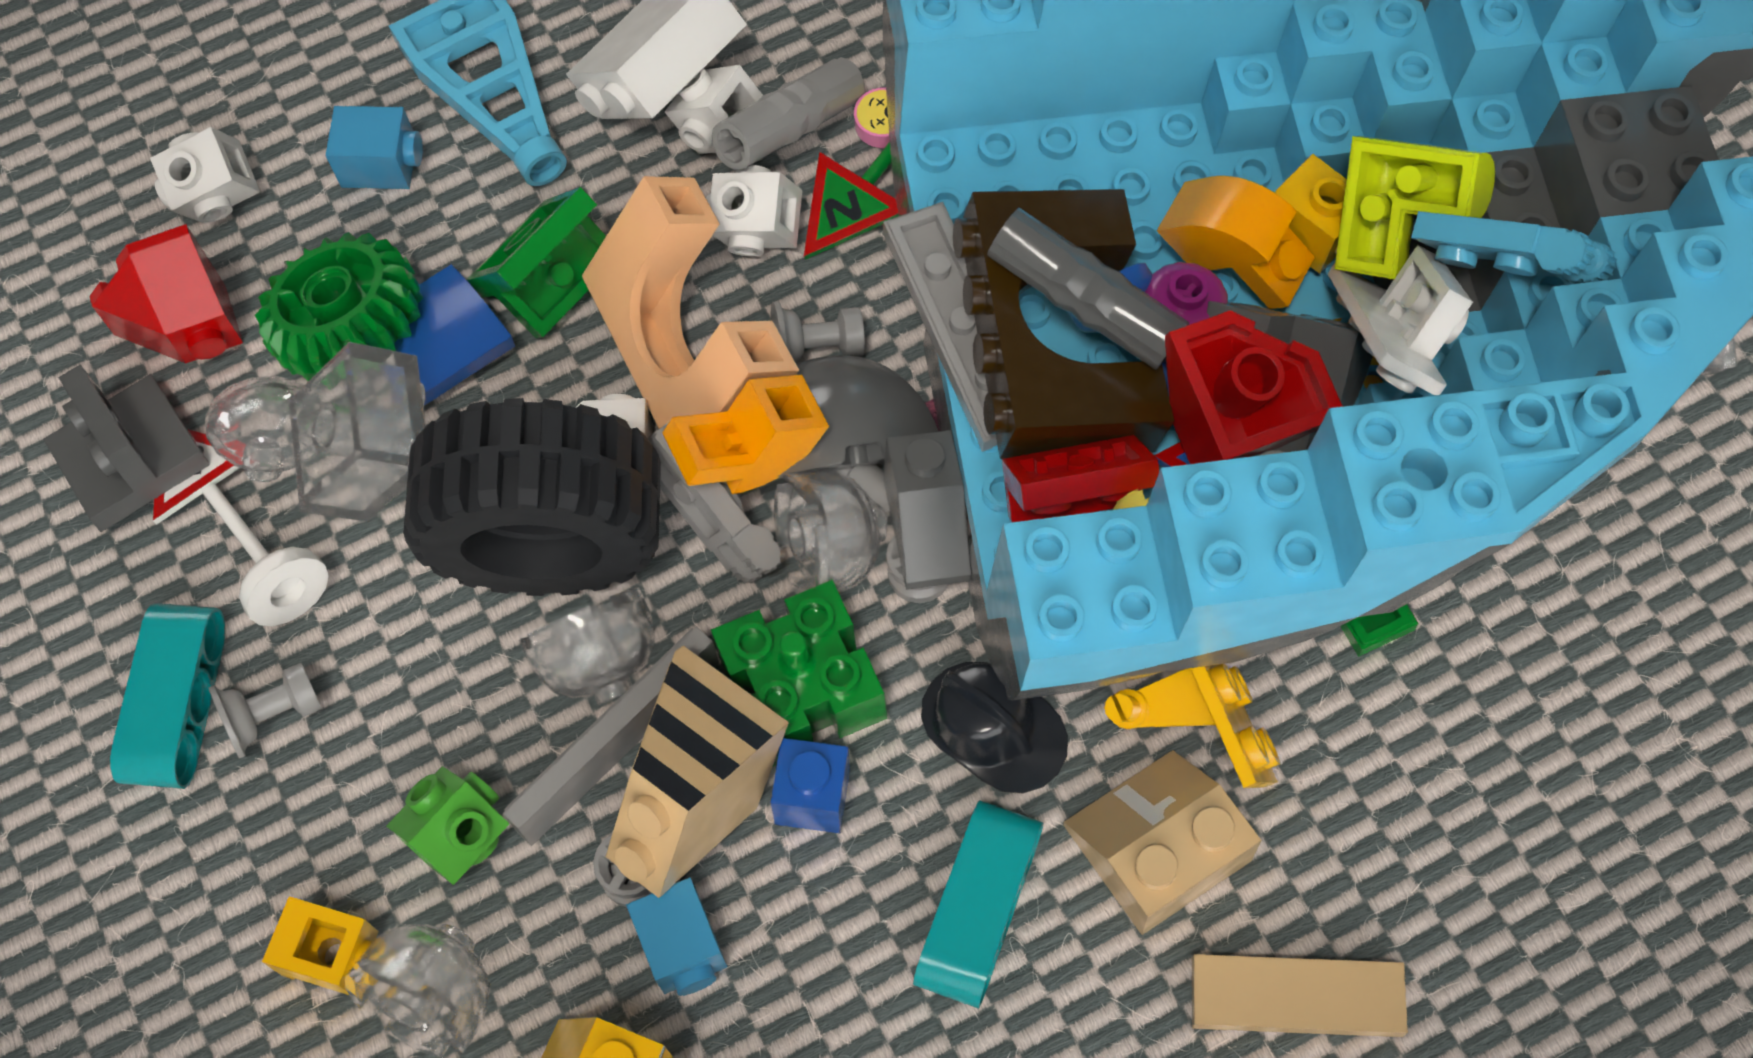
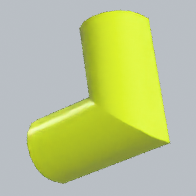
[1334,136,1495,279]

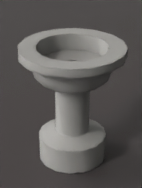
[770,301,865,364]
[208,663,321,759]

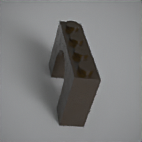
[953,189,1174,459]

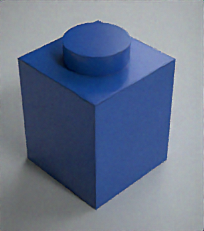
[771,738,850,834]

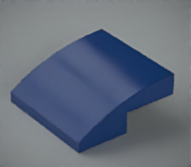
[376,264,515,413]

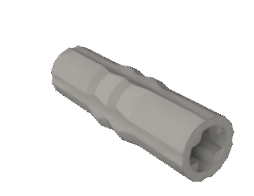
[712,57,865,170]

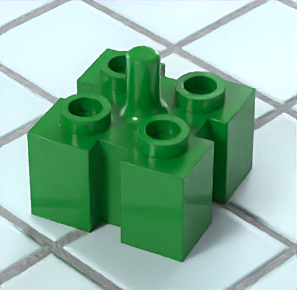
[711,579,887,767]

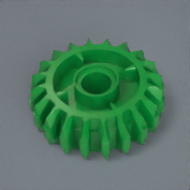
[255,232,423,383]

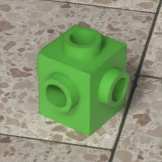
[386,766,510,885]

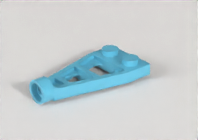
[389,0,567,186]

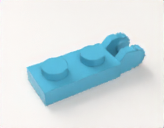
[1411,211,1618,284]

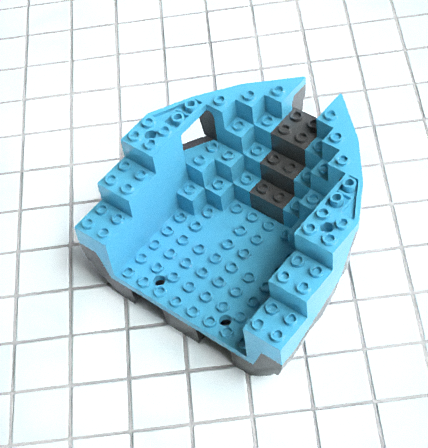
[883,0,1753,700]

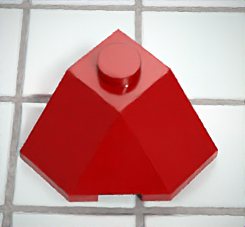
[89,224,243,363]
[1165,310,1343,464]

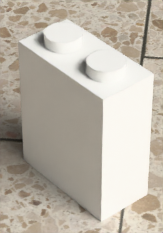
[566,0,747,119]

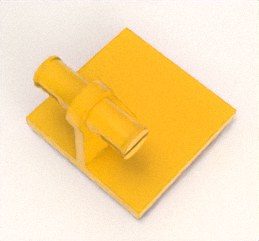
[1104,664,1280,788]

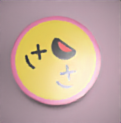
[854,88,890,148]

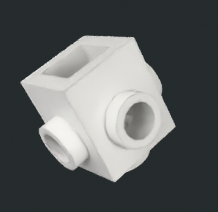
[665,65,763,154]
[150,127,260,223]
[706,165,802,256]

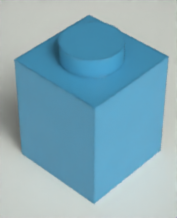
[325,106,423,189]
[626,877,728,996]

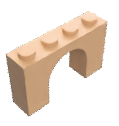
[582,176,799,429]

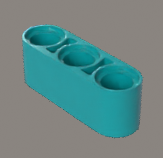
[110,603,225,789]
[913,800,1044,1009]

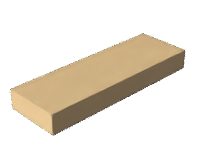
[1192,954,1408,1037]

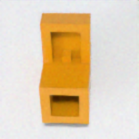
[1156,176,1315,309]
[662,374,829,494]

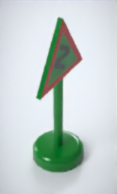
[803,142,899,260]

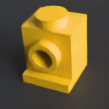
[262,896,383,996]

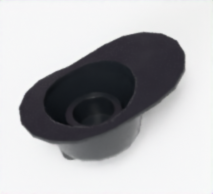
[921,662,1068,794]

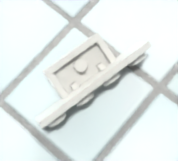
[1328,245,1473,395]

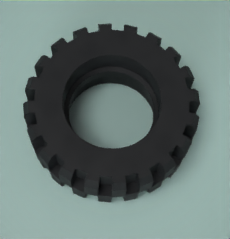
[403,398,661,596]

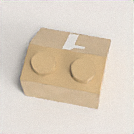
[1063,750,1262,935]

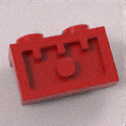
[1002,435,1159,522]

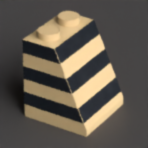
[605,646,789,898]

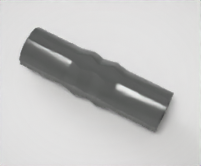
[987,208,1190,371]

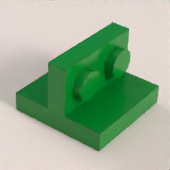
[466,187,606,339]

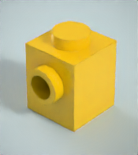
[1274,154,1347,274]

